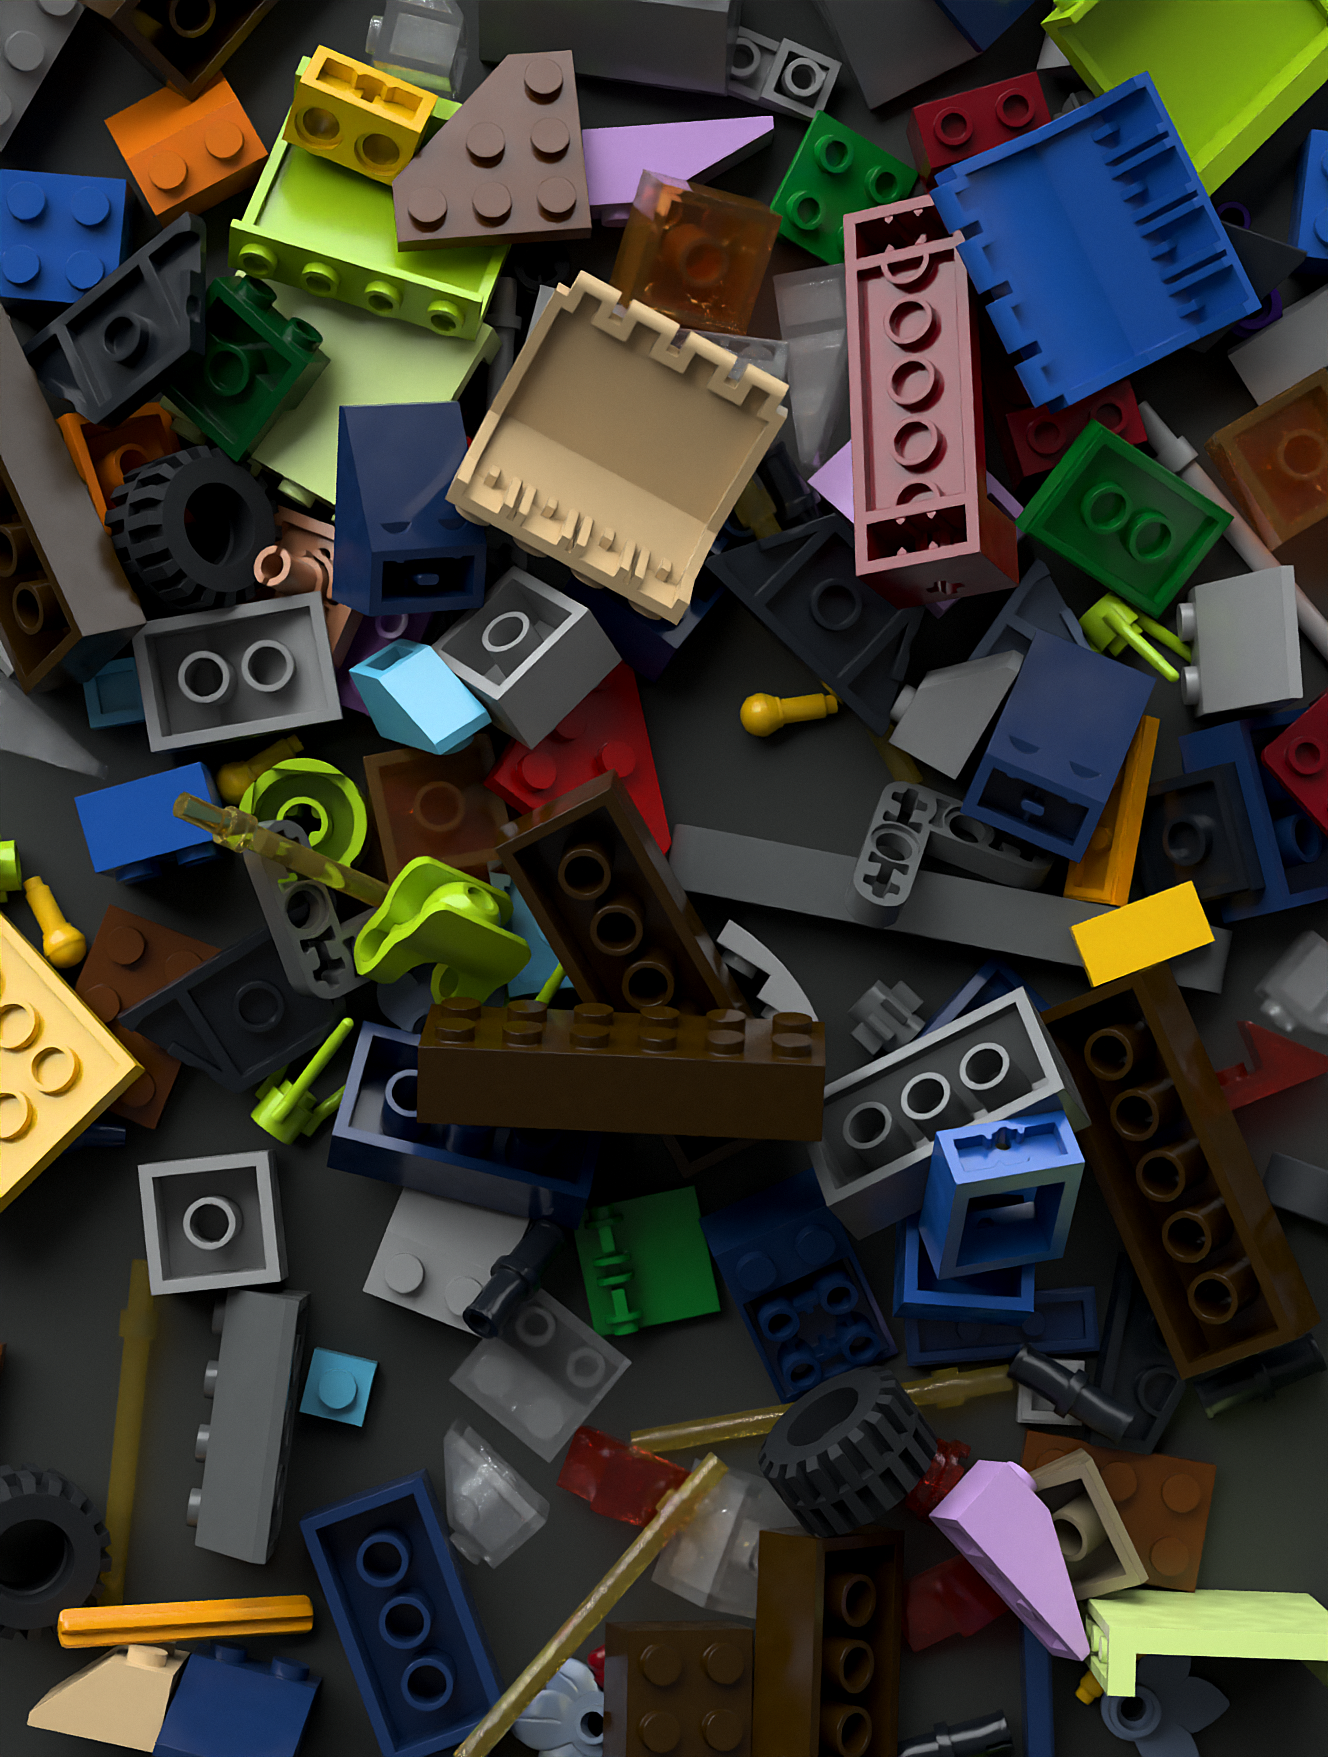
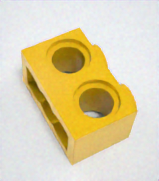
[282,45,439,186]

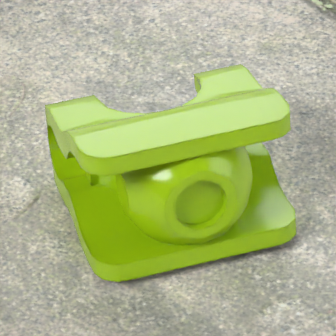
[354,856,532,1005]

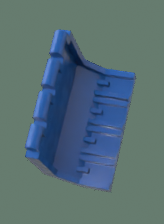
[929,71,1262,414]

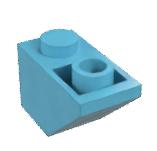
[348,638,492,755]

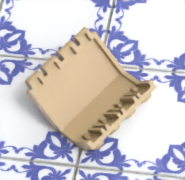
[445,270,789,625]

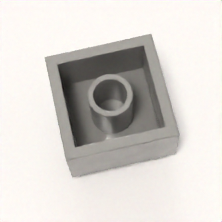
[431,565,622,750]
[138,1149,289,1296]

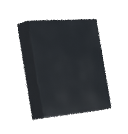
[1136,761,1266,903]

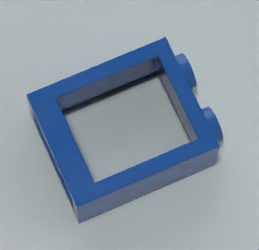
[918,1110,1085,1280]

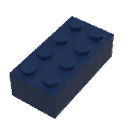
[326,1021,604,1230]
[298,1468,514,1757]

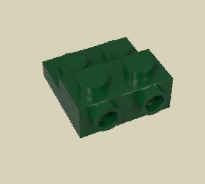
[161,275,331,463]

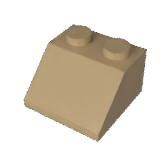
[27,1642,190,1753]

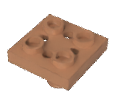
[234,505,364,669]

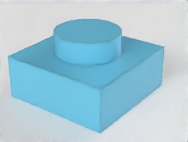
[83,656,146,730]
[299,1347,379,1427]

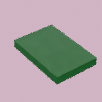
[1014,418,1235,619]

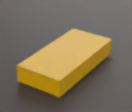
[1068,880,1215,987]

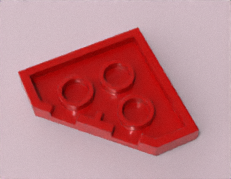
[483,660,672,856]

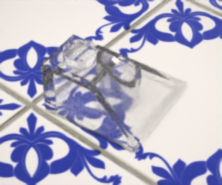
[443,1415,550,1569]

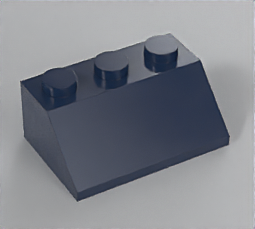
[1178,707,1328,924]

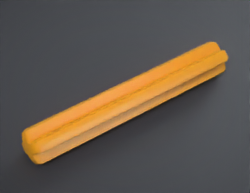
[57,1595,314,1649]

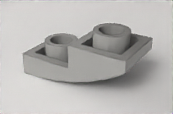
[727,26,842,122]
[1227,284,1328,409]
[715,920,818,1022]

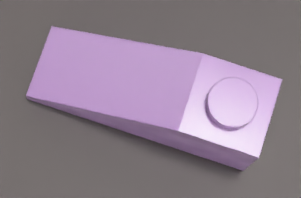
[582,116,774,227]
[929,1460,1091,1661]

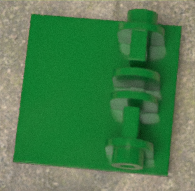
[762,110,919,274]
[573,1185,721,1337]

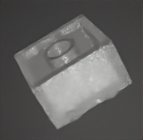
[651,1458,801,1619]

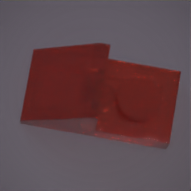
[1215,1020,1328,1110]
[556,1425,697,1535]
[901,1553,1010,1653]

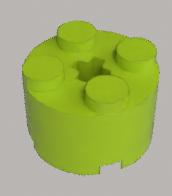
[237,758,373,886]

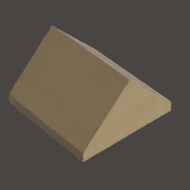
[1028,1448,1149,1602]

